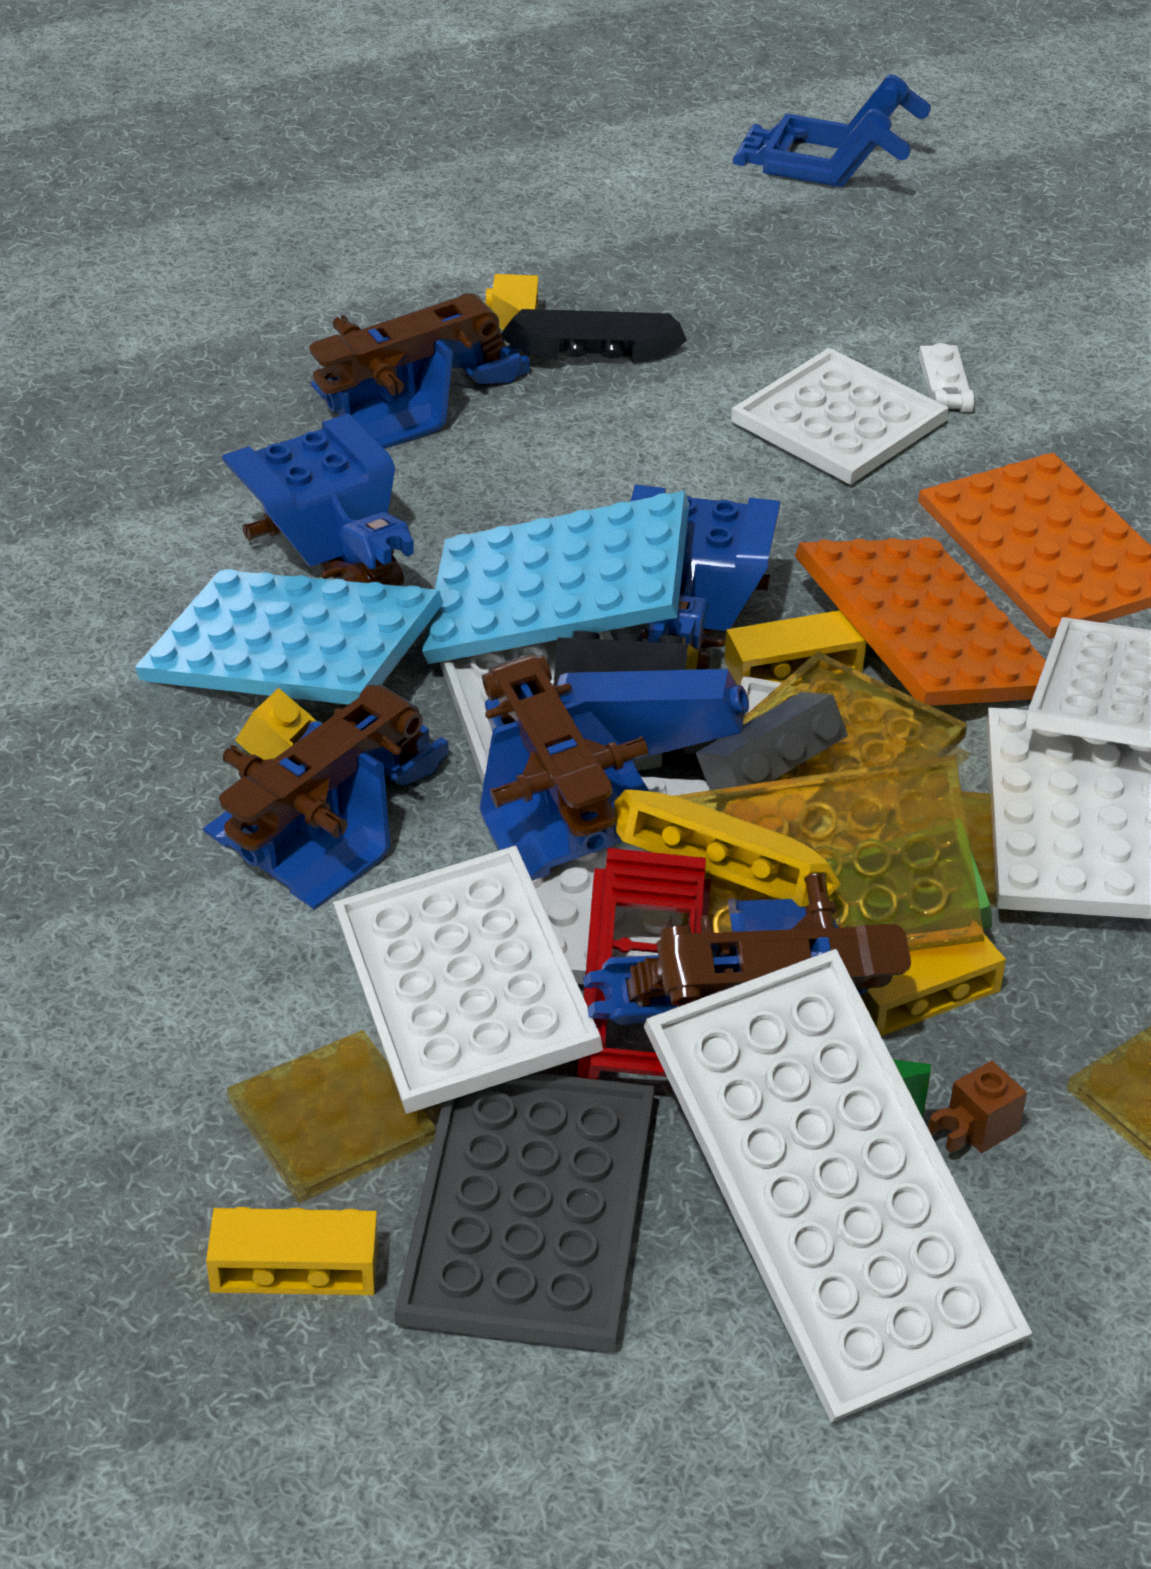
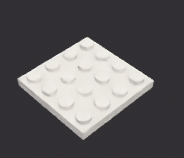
[731,348,949,485]

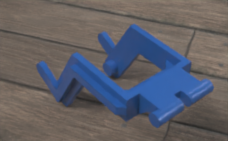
[732,74,931,187]

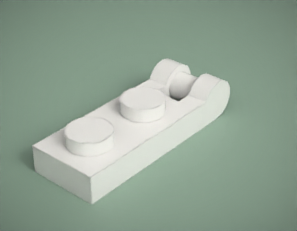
[919,343,974,413]

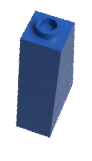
[557,669,749,760]

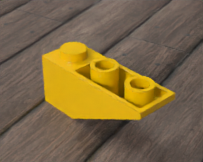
[235,688,317,760]

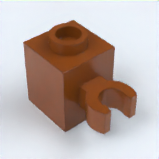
[928,1060,1027,1154]

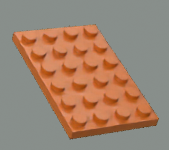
[918,452,1151,639]
[795,537,1046,706]

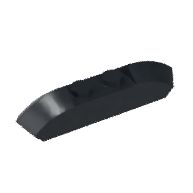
[500,309,687,362]

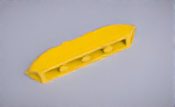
[614,790,841,907]

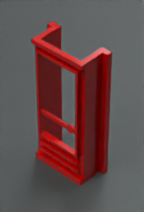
[577,848,711,1080]

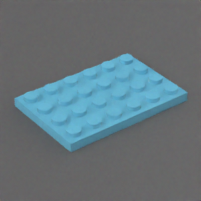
[422,491,689,664]
[135,569,443,705]

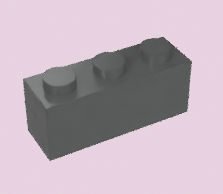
[696,692,848,798]

